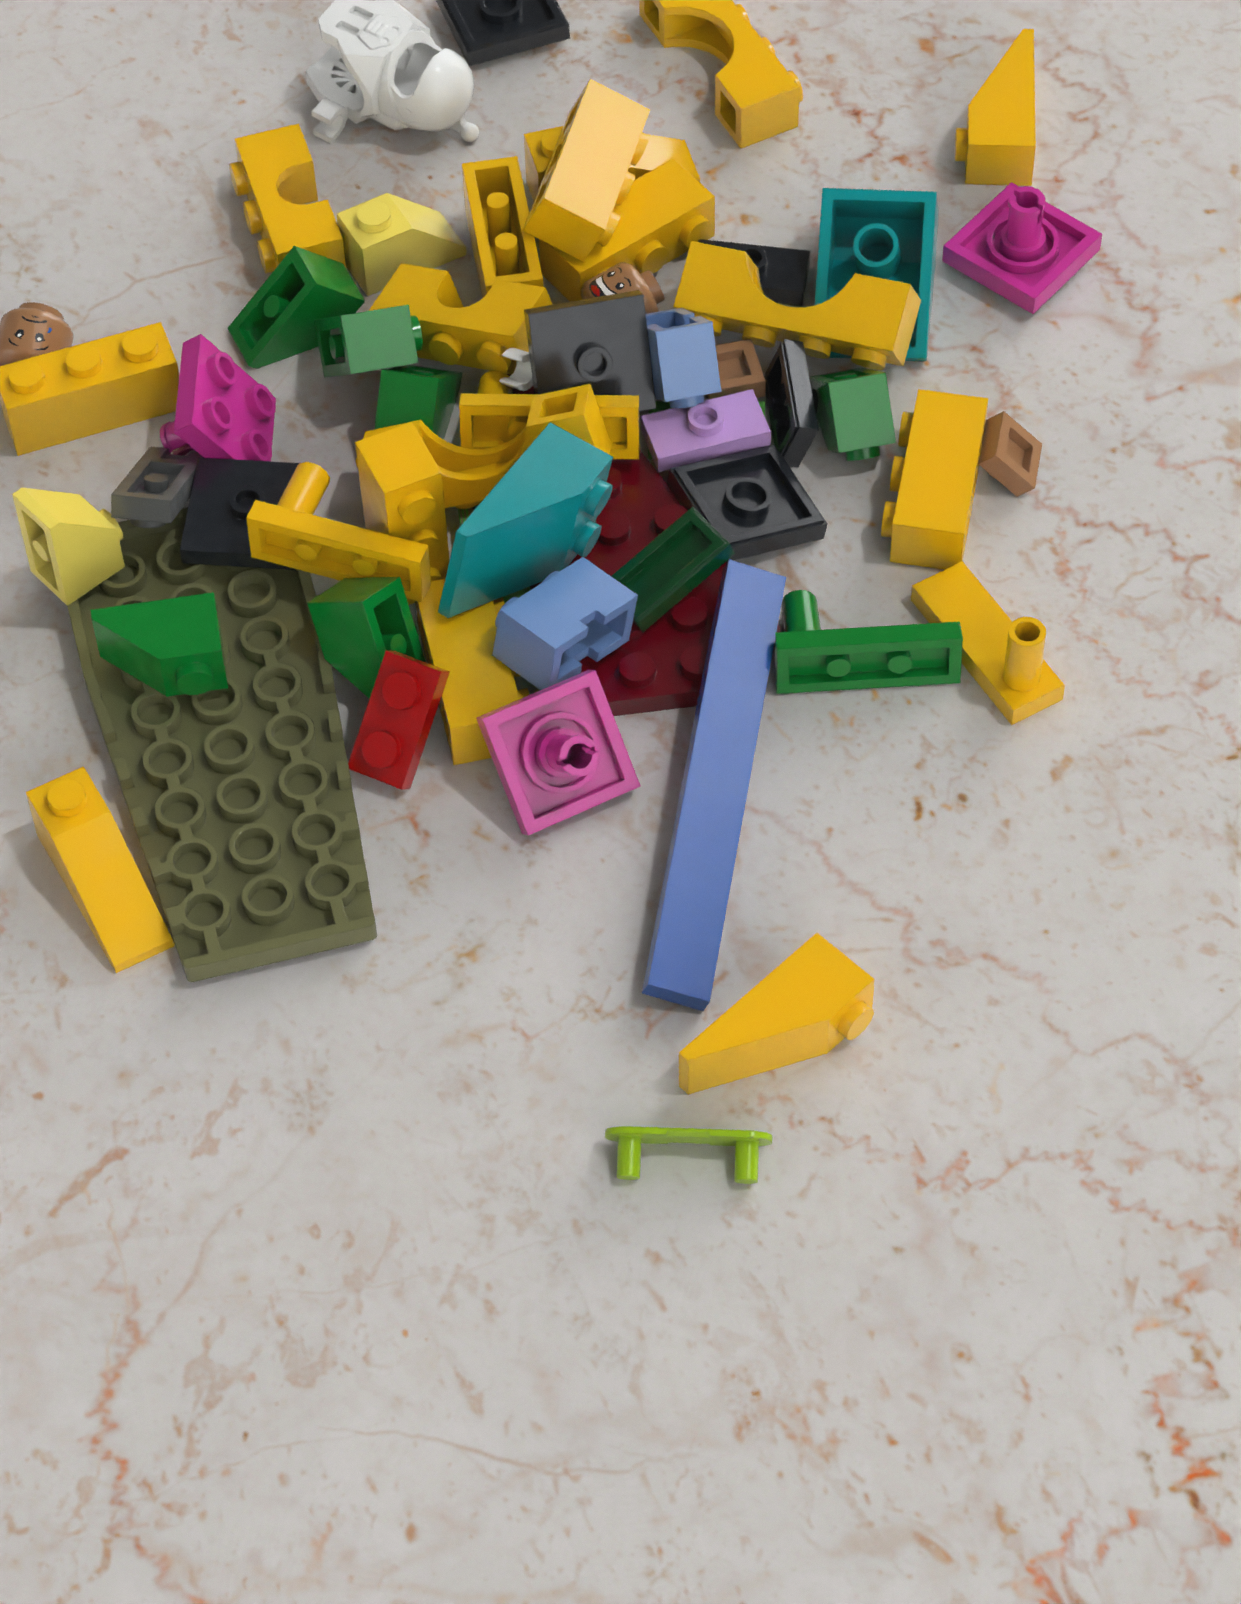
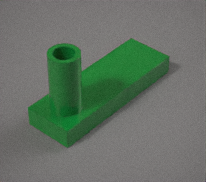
[775,590,963,694]

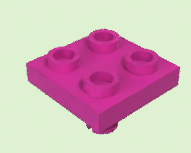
[942,182,1102,314]
[160,334,276,462]
[476,670,641,836]

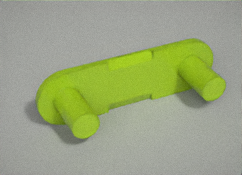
[605,1126,773,1184]

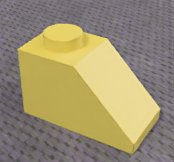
[336,193,467,297]
[12,488,125,606]

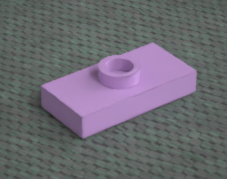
[641,389,771,472]

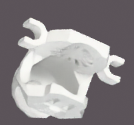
[306,0,480,144]

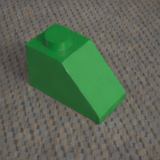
[228,246,365,369]
[314,304,423,377]
[374,365,462,440]
[810,367,896,461]
[307,577,426,699]
[91,592,228,697]

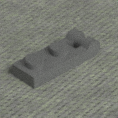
[111,446,204,528]

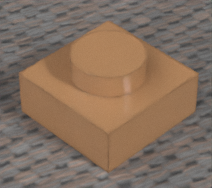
[705,339,766,400]
[978,411,1042,497]

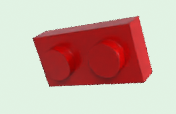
[348,650,450,790]

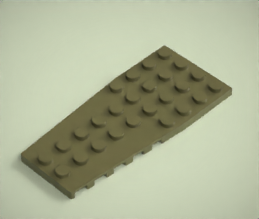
[67,507,377,982]

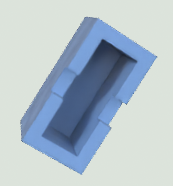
[646,308,722,408]
[492,557,638,690]

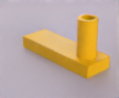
[459,370,639,459]
[246,462,431,602]
[911,561,1065,725]

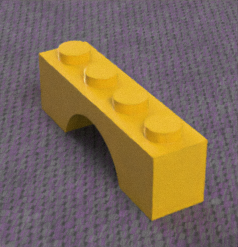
[639,0,803,149]
[673,241,921,370]
[355,384,611,509]

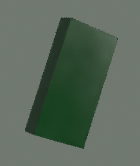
[611,506,735,632]

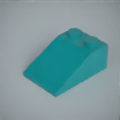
[815,188,939,362]
[438,422,613,618]

